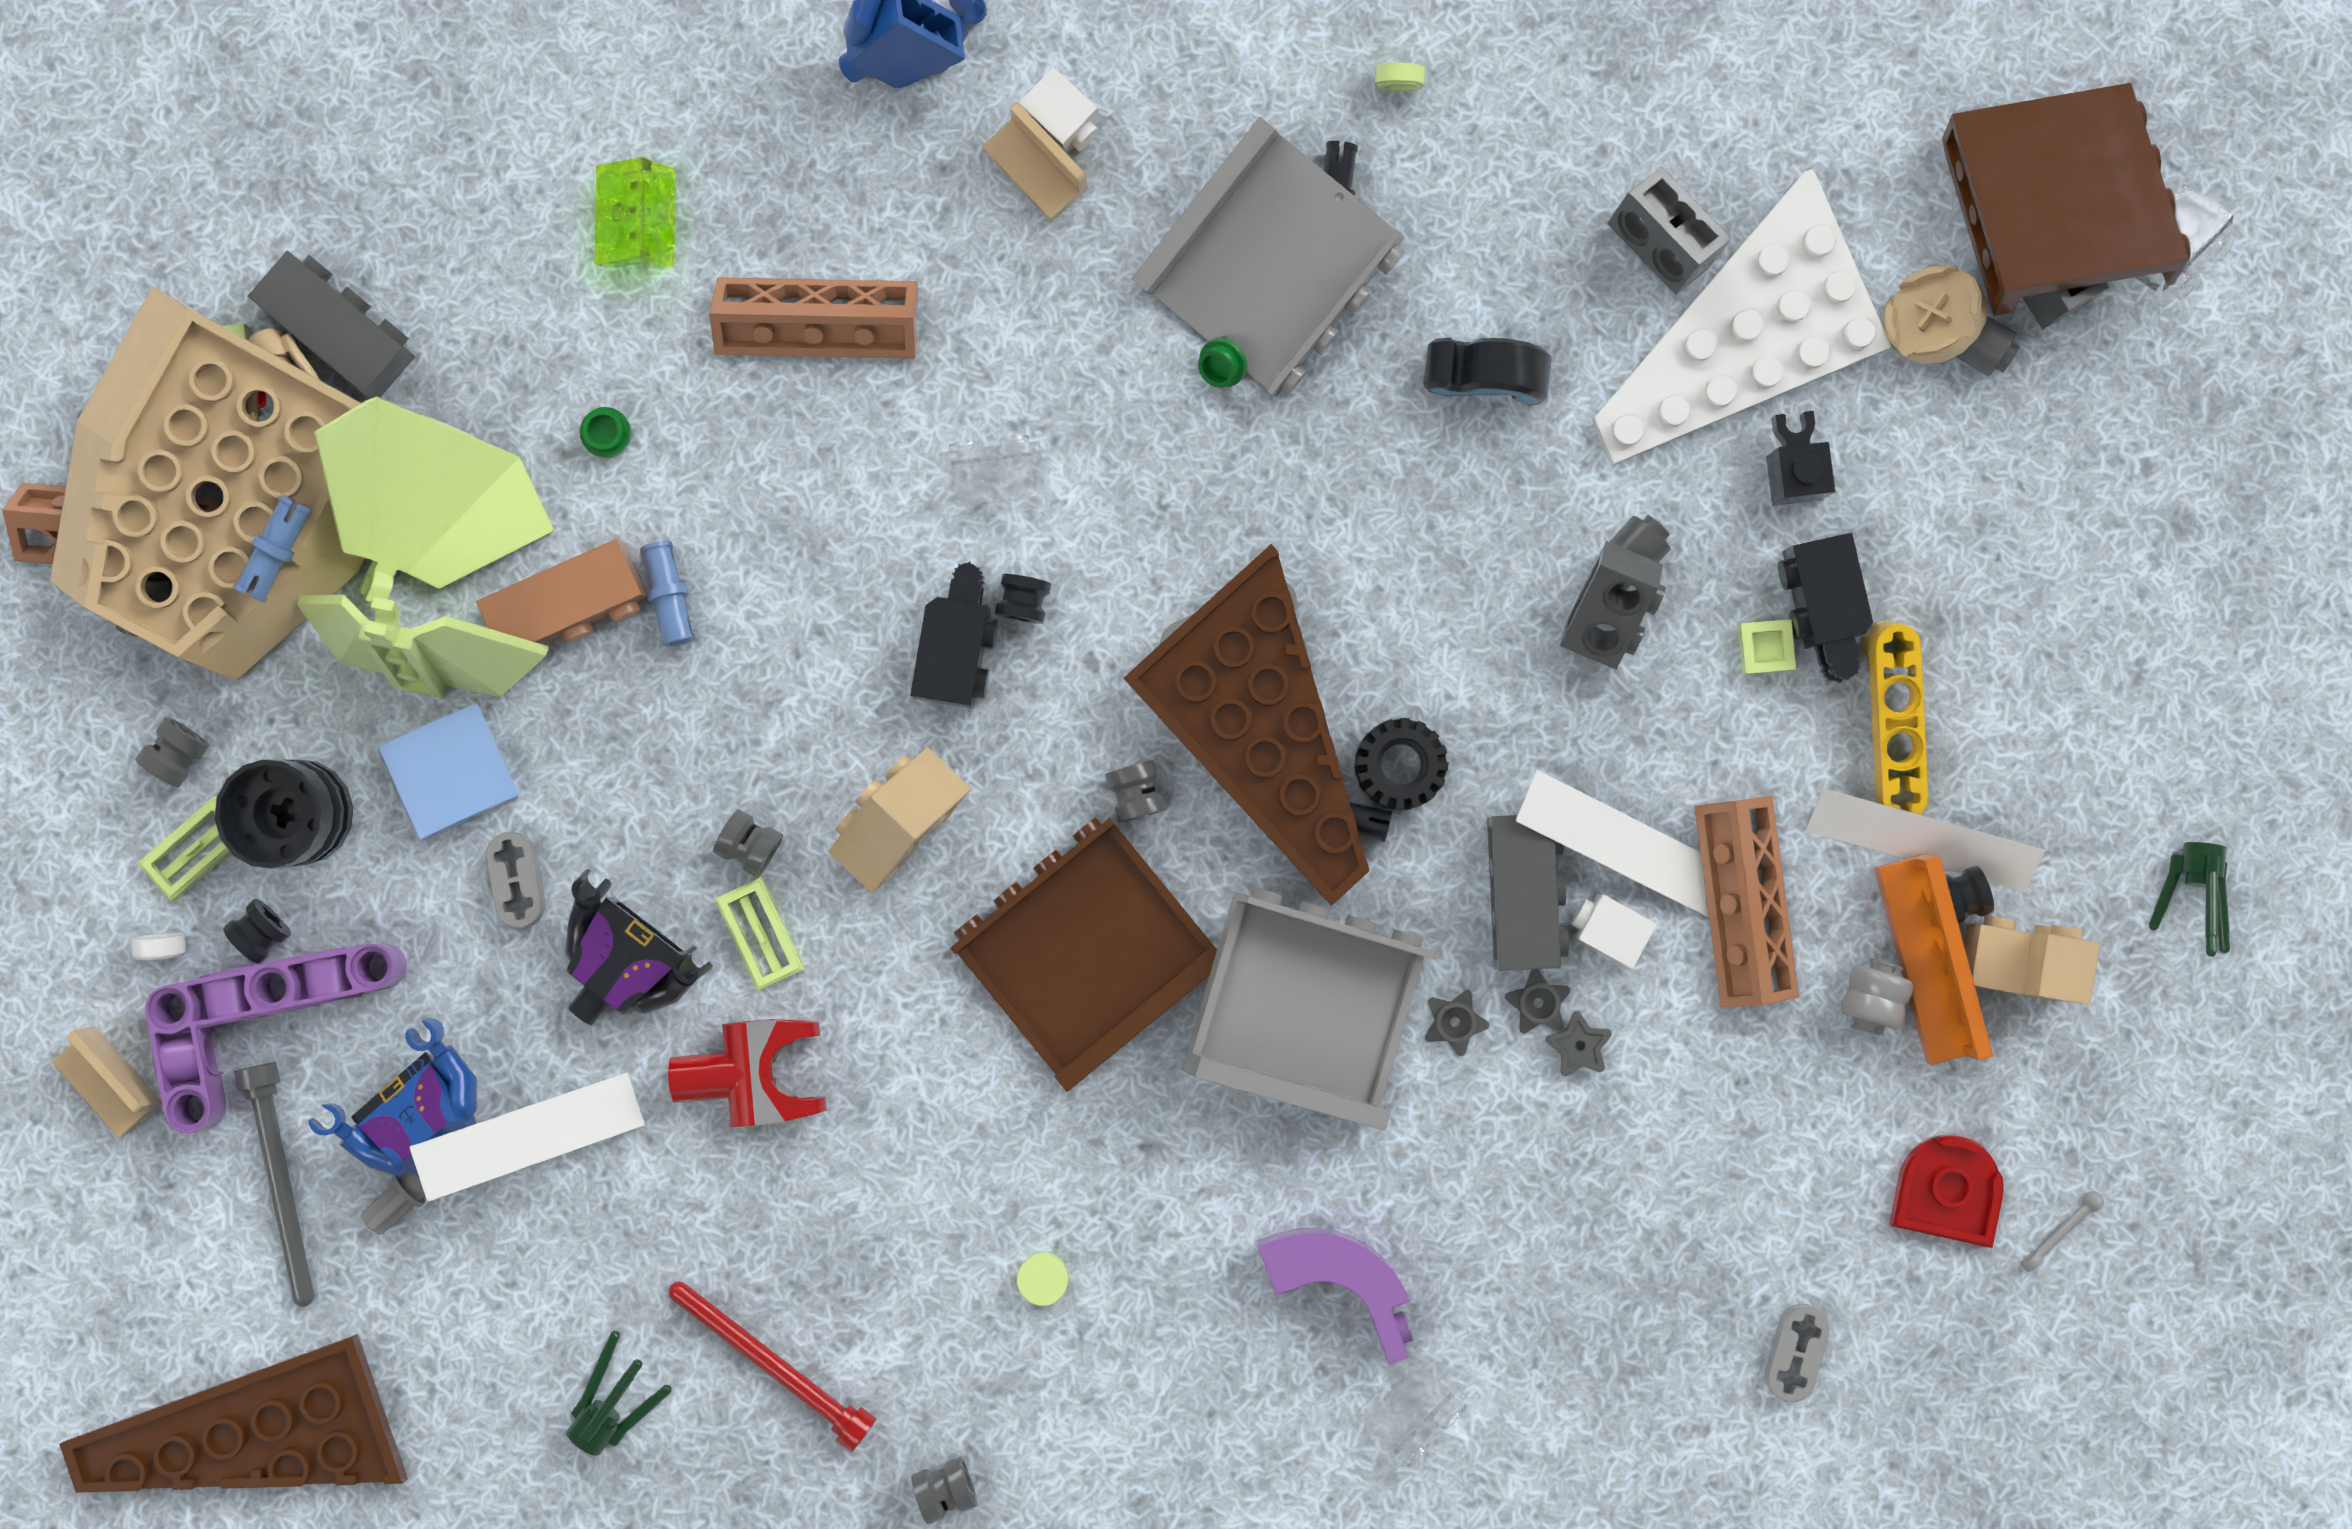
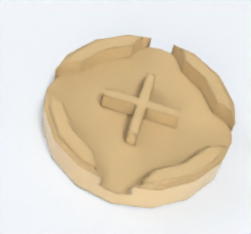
[1883,264,1988,364]

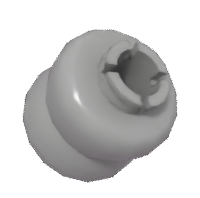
[1841,958,1913,1037]

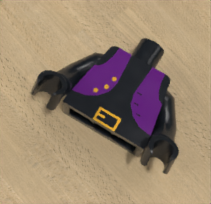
[565,869,713,1026]

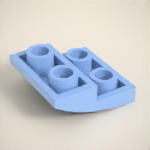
[377,703,519,842]

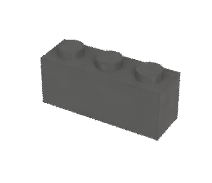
[247,250,416,399]
[1487,815,1569,971]

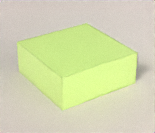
[1738,619,1796,675]

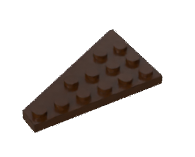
[1123,544,1370,906]

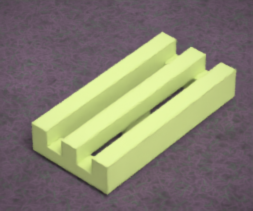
[137,796,231,901]
[715,877,805,991]

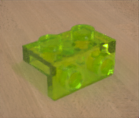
[594,157,676,268]

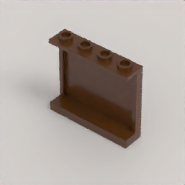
[1942,83,2191,316]
[950,817,1217,1092]

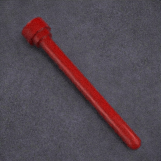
[668,1281,877,1453]

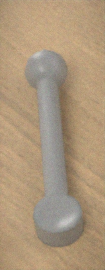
[2020,1191,2104,1272]

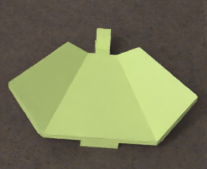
[314,396,555,602]
[297,594,549,698]

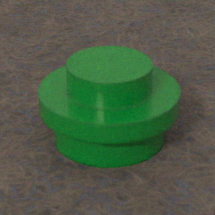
[1198,337,1248,388]
[580,407,631,458]

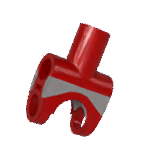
[668,1019,827,1127]

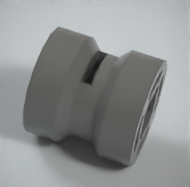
[135,717,210,787]
[1105,761,1167,823]
[713,809,783,878]
[911,1457,978,1524]

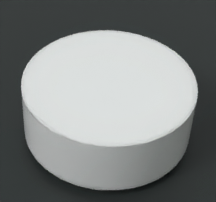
[131,933,186,960]

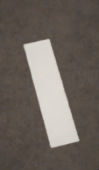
[1515,770,1709,917]
[1806,788,2045,892]
[409,1072,645,1202]

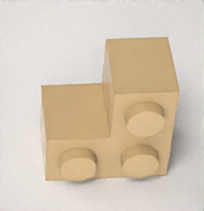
[828,747,972,894]
[1964,916,2100,1005]

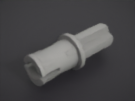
[361,1172,425,1235]

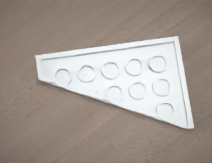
[1592,169,1892,466]

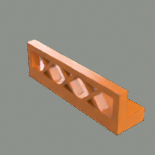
[1874,854,1993,1065]

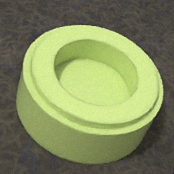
[1375,63,1426,91]
[1017,1252,1069,1306]

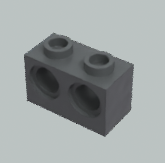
[1607,166,1732,295]
[1560,541,1666,670]

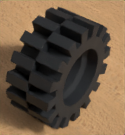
[1354,718,1449,811]

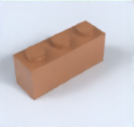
[476,539,648,653]

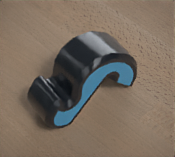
[1423,337,1552,406]

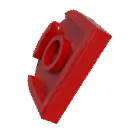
[1889,1135,2004,1248]

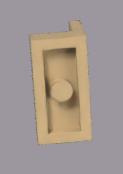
[982,102,1088,223]
[51,1027,162,1138]

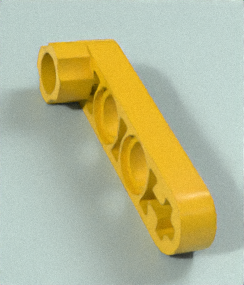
[1861,621,1928,815]

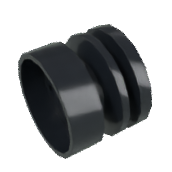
[214,759,354,869]

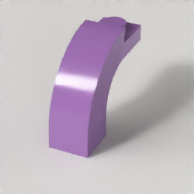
[1257,1227,1413,1365]

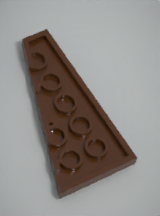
[59,1334,408,1493]

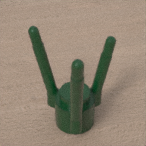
[2149,842,2230,957]
[566,1331,672,1456]

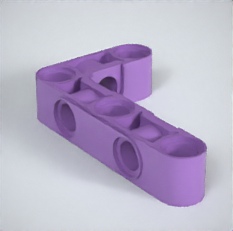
[145,944,407,1133]

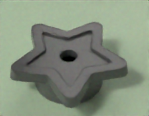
[1505,969,1570,1034]
[1425,990,1490,1056]
[1546,1011,1612,1077]

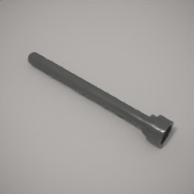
[234,1062,314,1307]

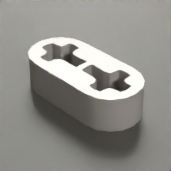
[486,832,545,927]
[1764,1303,1830,1403]

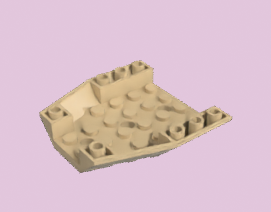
[50,287,367,680]

